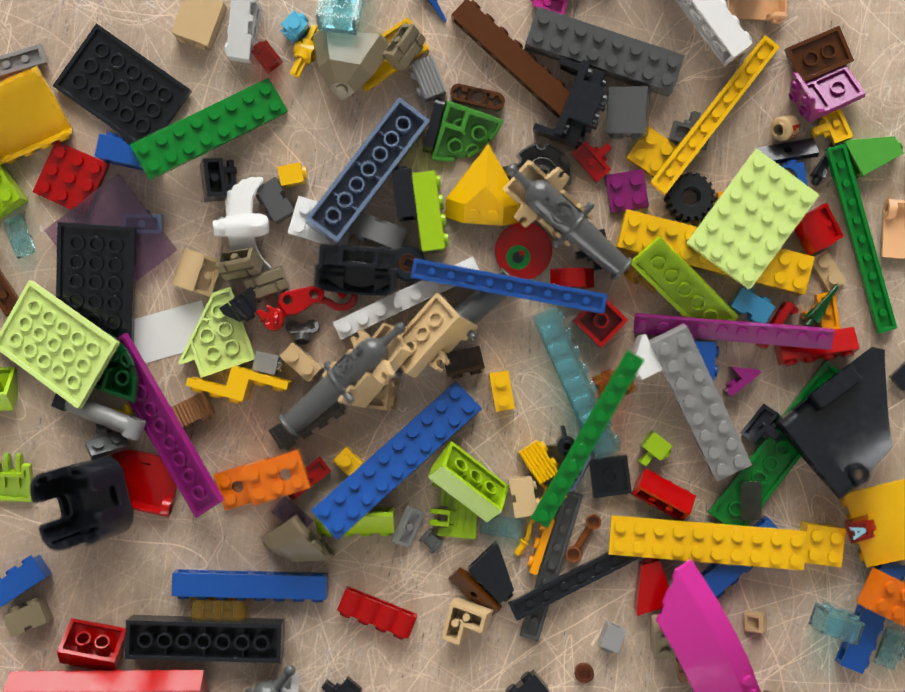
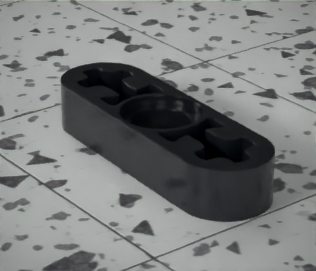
[422,98,445,154]

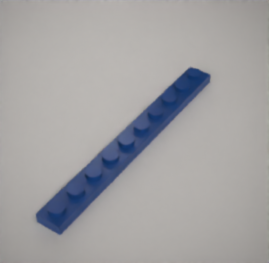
[411,258,608,314]

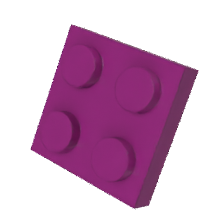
[605,169,649,214]

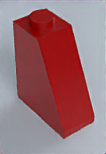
[634,558,669,616]

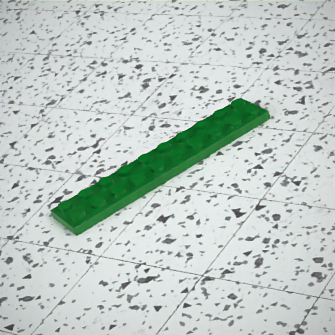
[708,361,840,526]

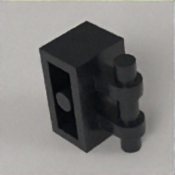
[200,158,237,202]

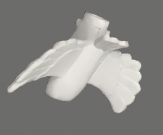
[213,177,272,271]

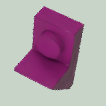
[723,366,762,397]

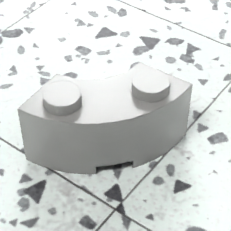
[349,212,407,249]

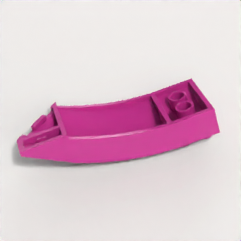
[655,559,761,692]

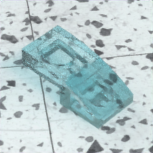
[3,214,36,259]
[480,516,523,539]

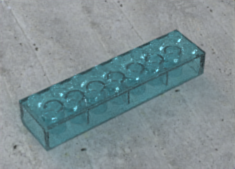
[532,306,621,459]

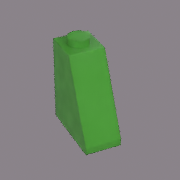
[840,136,904,178]

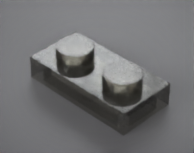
[740,481,761,520]

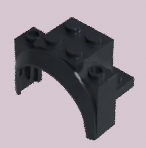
[533,57,608,149]
[314,244,399,296]

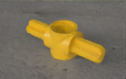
[290,25,321,78]

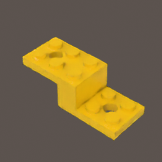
[186,365,294,404]

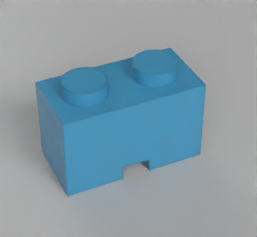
[728,287,776,323]

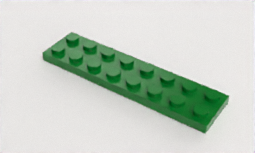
[130,78,288,181]

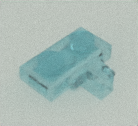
[873,626,905,670]

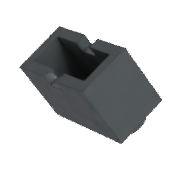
[255,177,295,224]

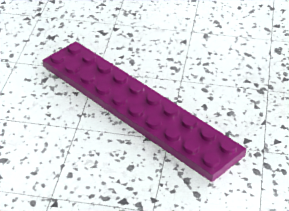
[117,333,225,518]

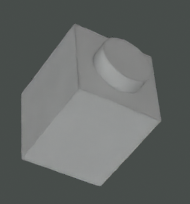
[252,351,283,375]
[598,620,626,653]

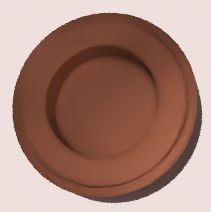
[574,662,594,683]

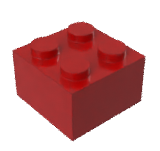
[572,299,628,348]

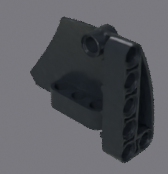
[775,347,892,499]

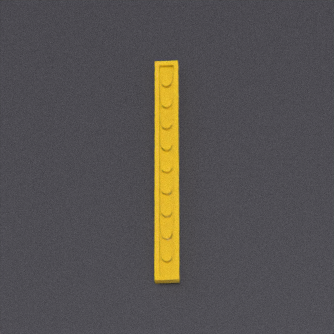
[649,35,780,195]

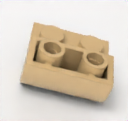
[172,248,219,297]

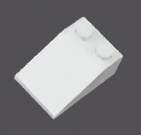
[287,196,351,245]

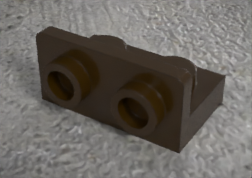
[445,346,485,379]

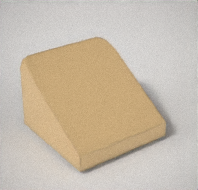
[744,612,767,634]

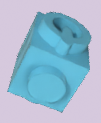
[281,10,310,43]

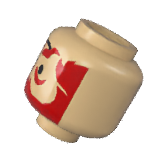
[770,115,800,142]

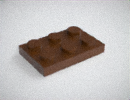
[784,26,854,82]

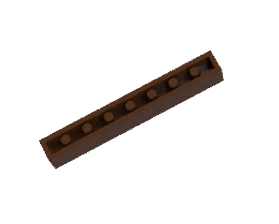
[451,0,570,119]

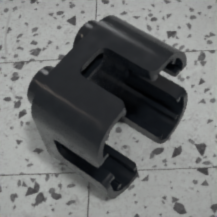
[30,457,134,551]

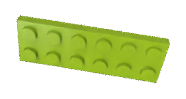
[631,235,739,341]

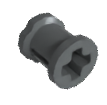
[419,528,444,554]

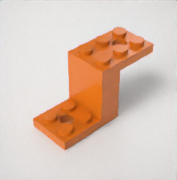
[213,449,311,511]

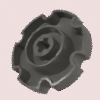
[510,143,572,185]

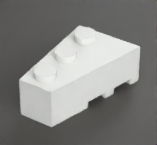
[224,0,262,64]

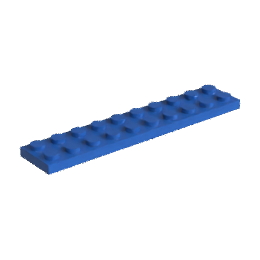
[311,381,482,541]

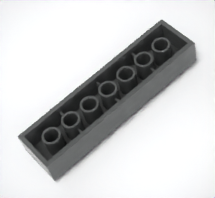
[524,7,685,97]

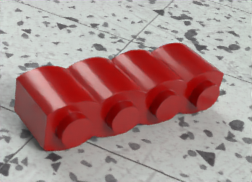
[337,586,417,640]

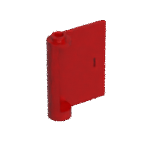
[112,449,177,518]

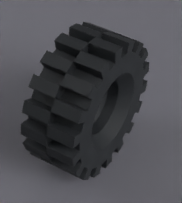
[664,172,716,223]

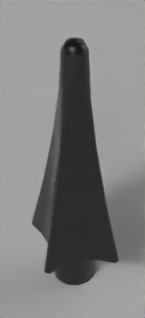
[810,142,835,186]

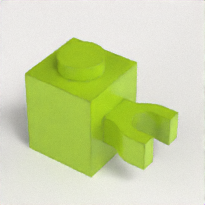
[638,430,672,466]

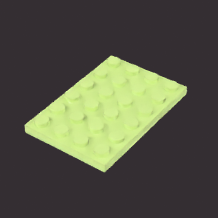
[686,148,819,290]
[0,281,120,409]

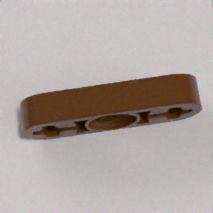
[450,84,505,111]

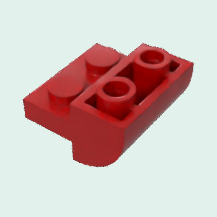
[794,202,844,255]

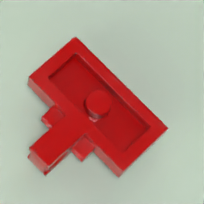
[571,141,612,183]

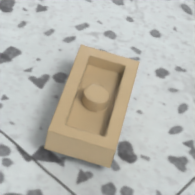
[812,249,846,292]

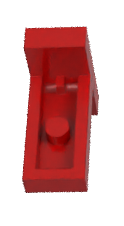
[288,456,331,501]

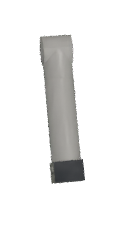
[51,393,146,441]

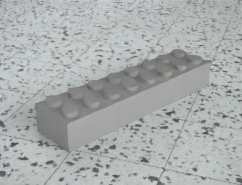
[649,324,752,481]

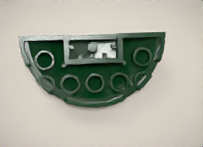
[94,331,138,402]

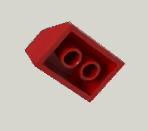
[57,618,126,671]

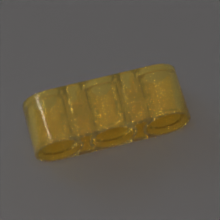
[191,597,247,621]

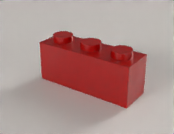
[631,468,696,521]

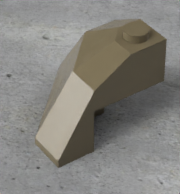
[313,24,389,101]
[262,514,335,562]

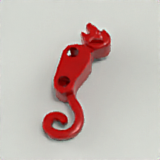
[256,286,358,332]

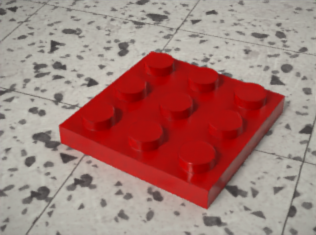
[33,141,110,217]

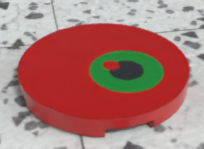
[495,222,552,279]

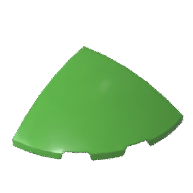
[431,100,503,161]

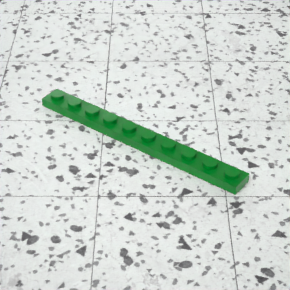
[825,143,897,334]
[531,350,645,528]

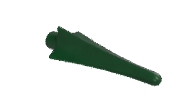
[804,285,839,327]

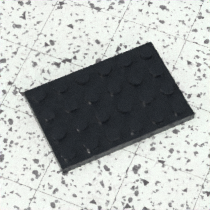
[53,23,192,143]
[56,222,137,342]

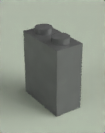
[606,86,651,140]

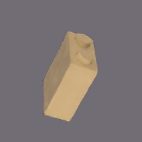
[171,0,227,51]

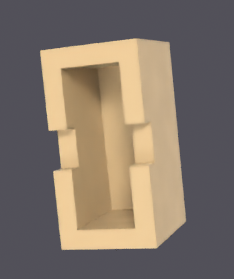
[280,342,324,382]
[508,474,539,518]

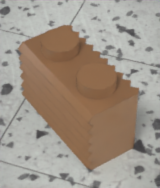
[171,392,215,430]

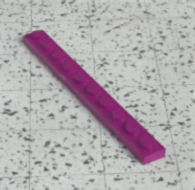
[633,313,834,350]

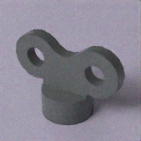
[286,320,319,344]

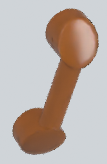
[566,514,601,563]

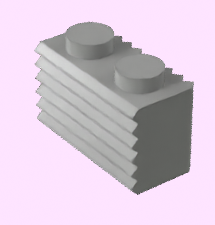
[409,55,447,102]

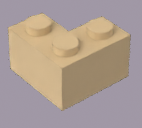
[441,597,493,645]

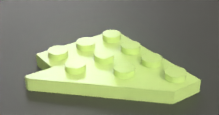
[178,287,255,378]

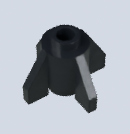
[219,287,257,323]
[546,425,575,457]

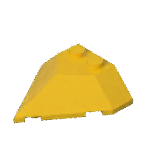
[445,143,521,226]

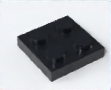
[589,455,632,498]

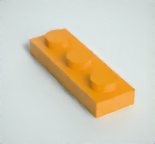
[526,518,555,575]

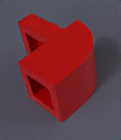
[550,267,594,288]

